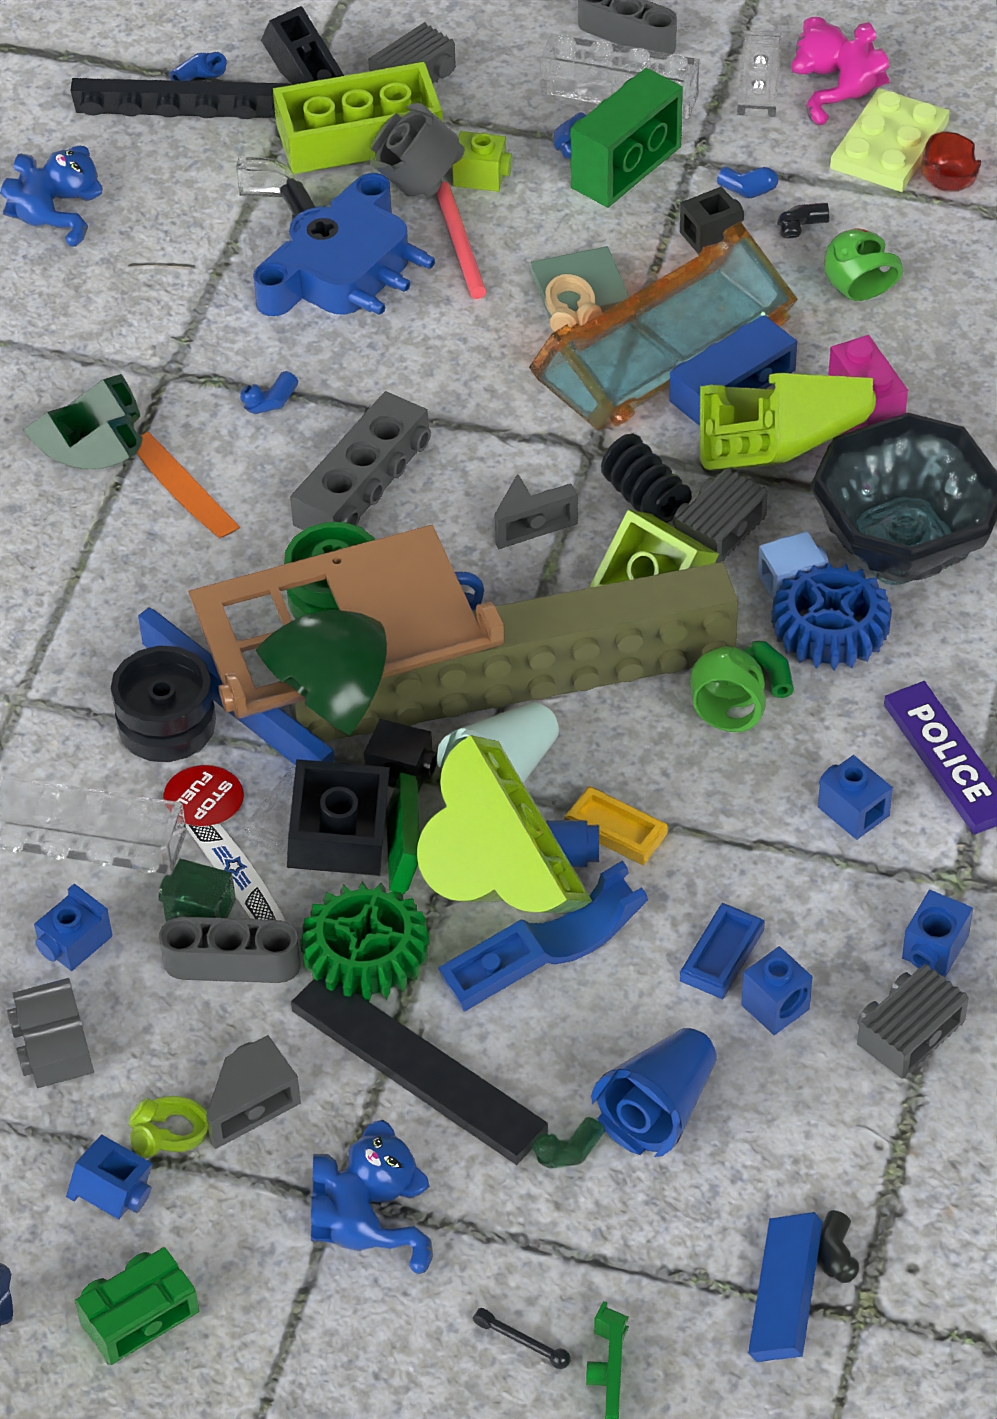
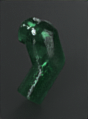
[533,1117,605,1169]

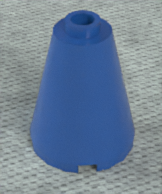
[591,1028,717,1157]

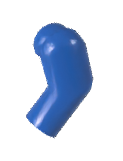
[169,52,227,81]
[553,112,586,159]
[717,167,779,198]
[240,371,298,414]

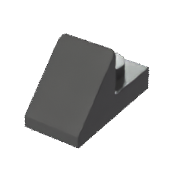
[494,474,578,549]

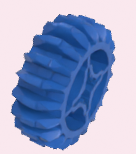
[771,561,892,671]

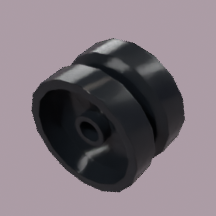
[110,645,216,762]

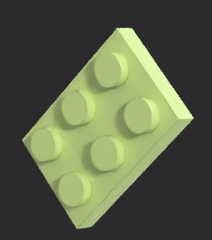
[830,88,950,192]

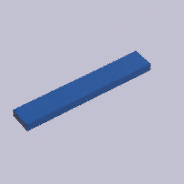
[138,607,335,766]

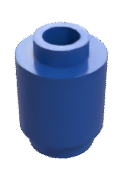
[546,820,599,867]

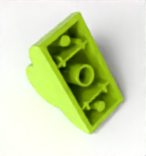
[417,735,593,913]

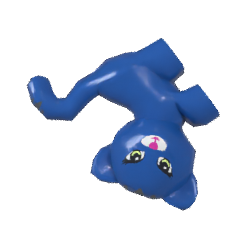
[0,146,103,247]
[311,1120,433,1274]

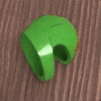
[824,228,903,301]
[689,646,766,732]

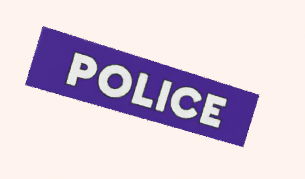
[884,681,997,835]

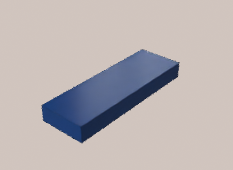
[748,1212,823,1362]

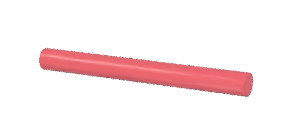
[436,181,486,299]

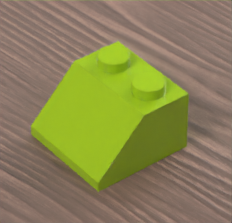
[589,510,719,588]

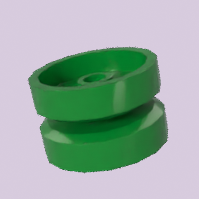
[284,522,375,619]

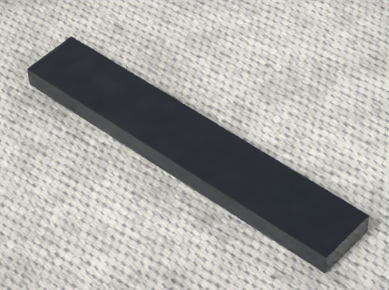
[291,974,548,1165]

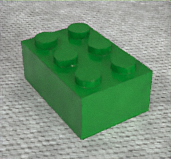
[570,67,683,208]

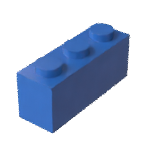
[669,315,797,426]

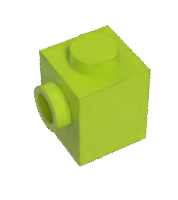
[452,131,513,192]

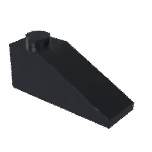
[261,6,344,84]

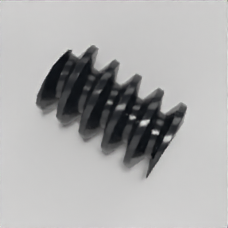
[601,433,692,523]

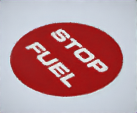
[163,765,244,827]

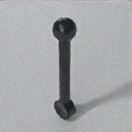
[473,1308,571,1369]

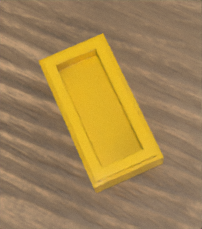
[564,786,668,866]

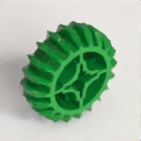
[300,881,430,1001]

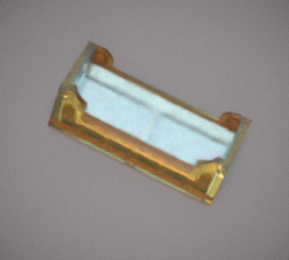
[529,221,798,431]

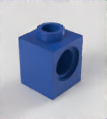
[902,889,973,977]
[741,946,813,1035]

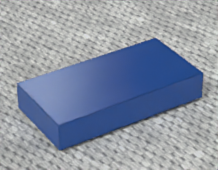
[680,903,765,999]

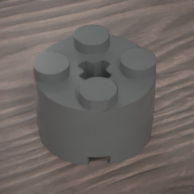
[370,103,465,197]

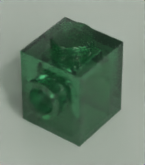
[158,858,236,922]

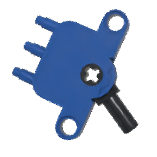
[253,173,435,316]

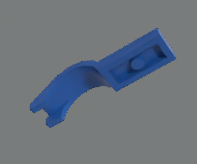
[438,860,648,1012]

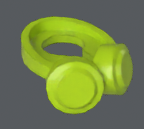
[128,1096,208,1158]

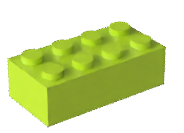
[273,62,443,174]

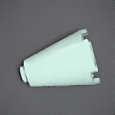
[437,702,559,783]

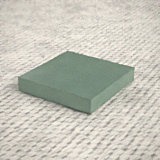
[531,246,631,318]

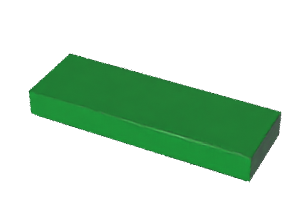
[386,772,420,894]

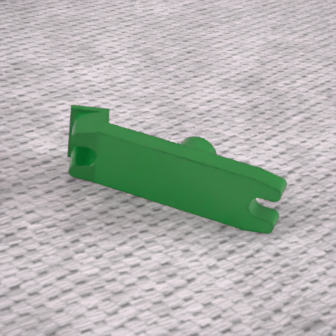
[586,1301,629,1419]

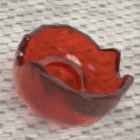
[920,131,981,192]

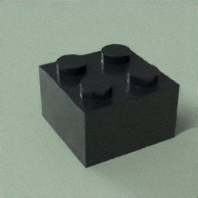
[287,759,390,876]

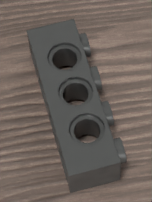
[290,391,431,530]

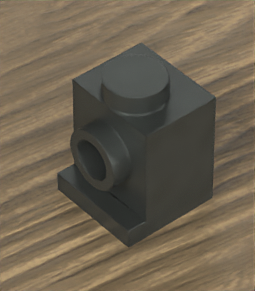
[680,186,744,256]

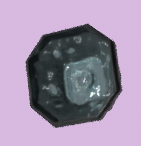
[810,412,997,585]

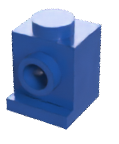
[34,883,113,971]
[66,1134,153,1219]

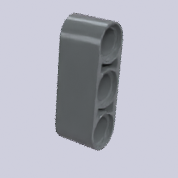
[578,0,677,59]
[159,917,301,983]

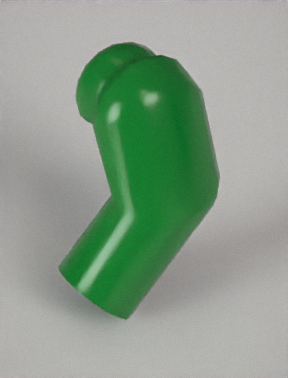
[743,640,794,698]

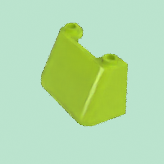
[699,373,876,471]

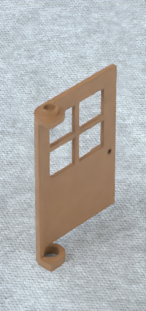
[188,524,504,719]

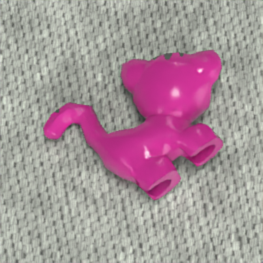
[791,17,890,125]

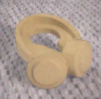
[545,274,602,336]

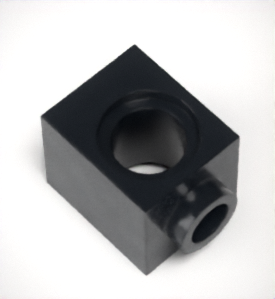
[364,719,437,793]

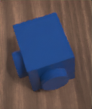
[818,755,893,840]

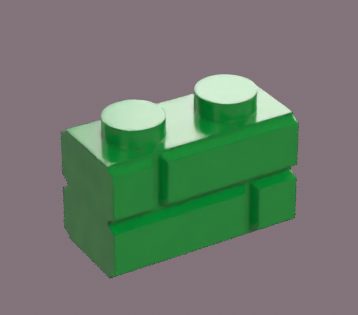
[75,1247,200,1365]

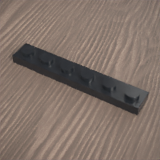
[70,78,296,119]

